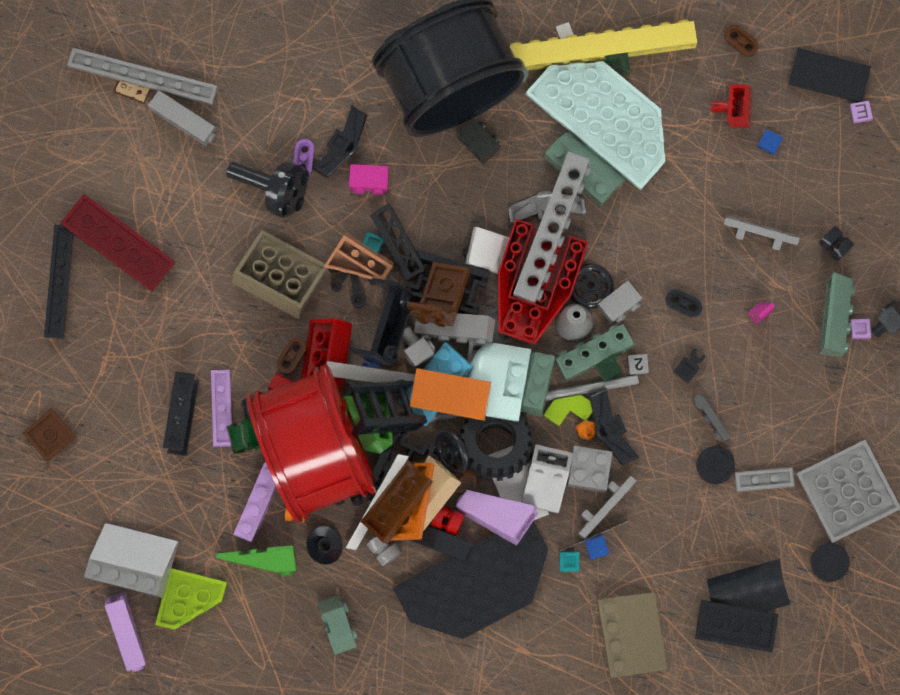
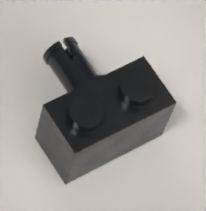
[871,300,900,338]

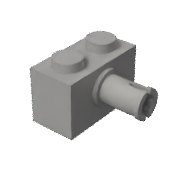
[403,327,436,372]

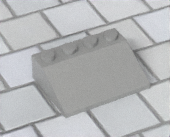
[84,523,179,598]

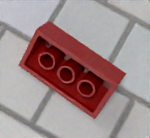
[301,318,352,392]

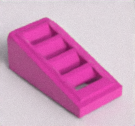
[747,302,775,324]

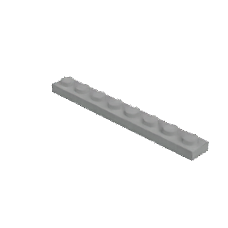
[67,48,218,105]

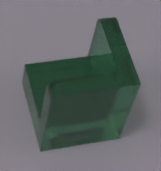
[604,53,630,76]
[596,351,623,382]

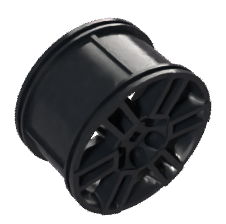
[371,0,529,137]

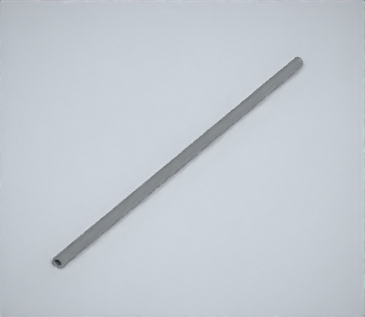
[429,375,639,423]

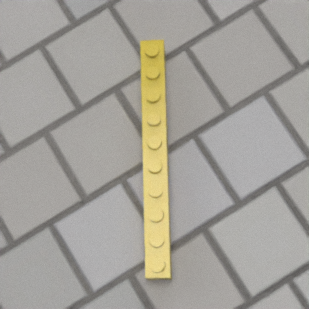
[510,20,697,71]

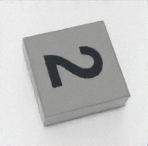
[628,354,649,376]

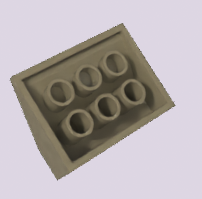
[232,230,327,319]
[597,592,668,679]

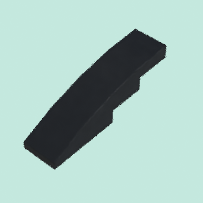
[409,526,472,562]

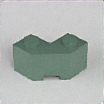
[317,595,358,655]

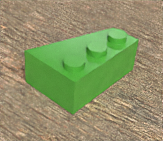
[345,394,393,454]

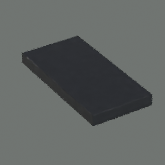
[788,48,871,103]
[695,600,779,653]

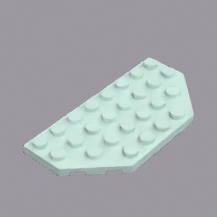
[525,61,666,191]

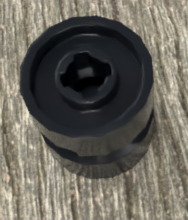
[818,226,855,262]

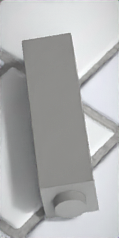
[148,90,217,146]

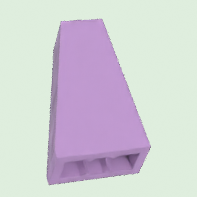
[456,490,538,546]
[105,591,147,672]

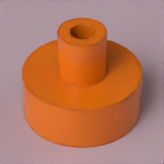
[576,420,595,441]

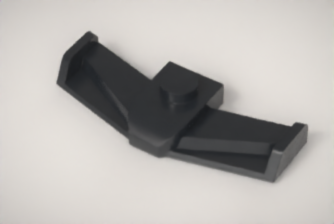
[312,105,368,178]
[589,388,639,466]

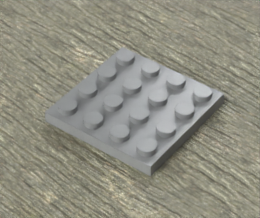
[796,440,900,543]

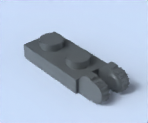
[694,394,730,443]

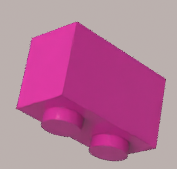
[349,164,389,195]

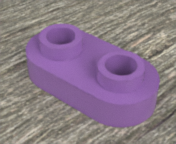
[293,139,314,175]

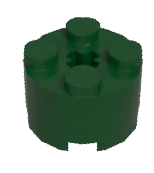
[227,418,260,454]

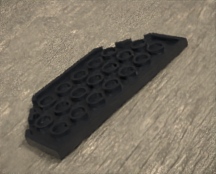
[393,521,548,639]

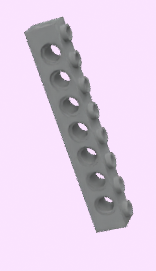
[513,151,592,304]

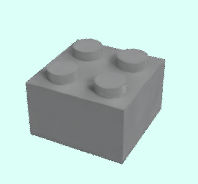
[567,446,613,493]

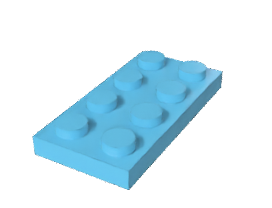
[398,342,473,426]

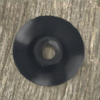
[306,526,343,565]

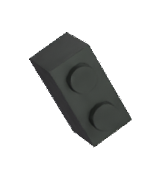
[457,119,500,164]

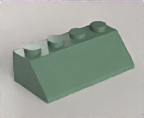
[544,131,626,208]
[819,273,855,357]

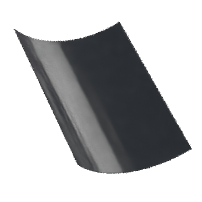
[707,559,791,612]

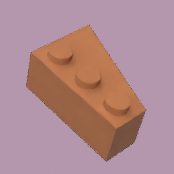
[324,233,394,280]

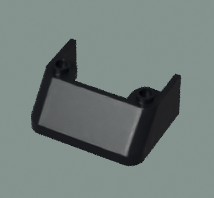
[349,277,415,366]

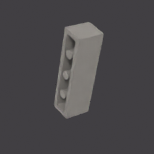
[414,314,495,345]

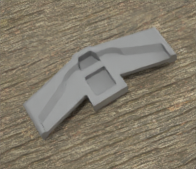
[508,191,586,225]

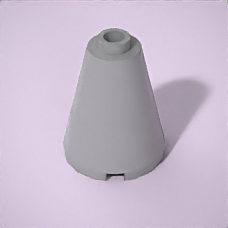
[555,304,594,342]

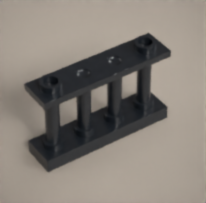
[163,371,199,456]
[341,380,427,435]

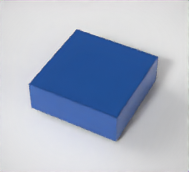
[758,129,783,155]
[585,536,609,560]

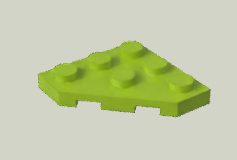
[155,568,227,630]

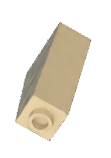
[423,456,461,531]

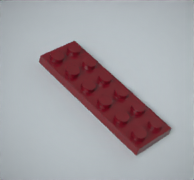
[60,194,175,293]

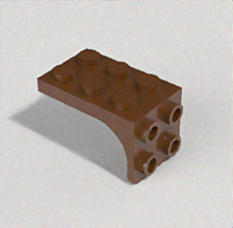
[407,262,470,327]

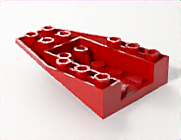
[498,219,588,344]

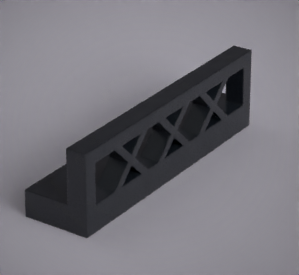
[370,203,427,281]

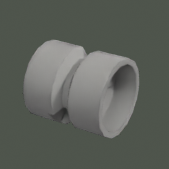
[367,537,403,567]

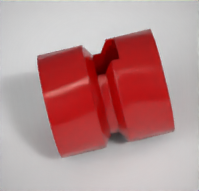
[430,505,465,537]

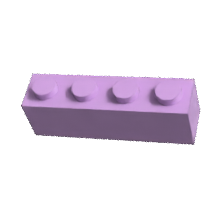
[234,463,277,544]

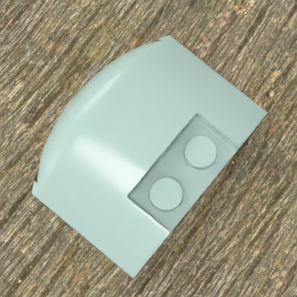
[467,342,531,421]

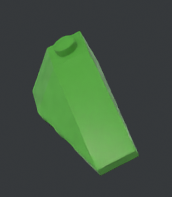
[216,545,297,577]

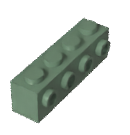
[555,324,634,382]

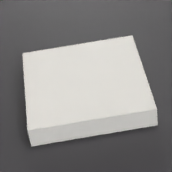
[465,227,509,274]

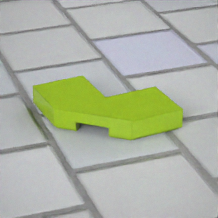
[543,395,592,427]

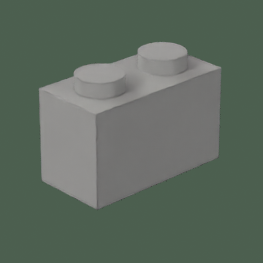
[598,281,642,325]

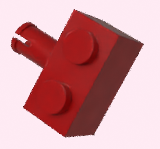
[711,84,753,128]

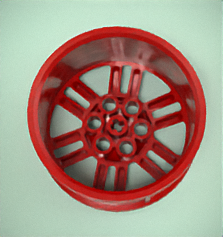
[247,364,376,523]

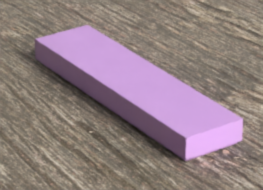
[211,370,232,447]

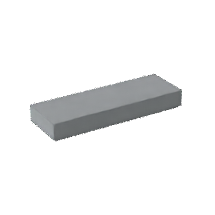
[734,467,794,492]

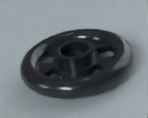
[571,264,613,309]
[436,430,469,474]

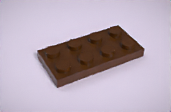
[361,460,433,544]

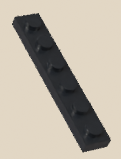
[44,224,74,339]

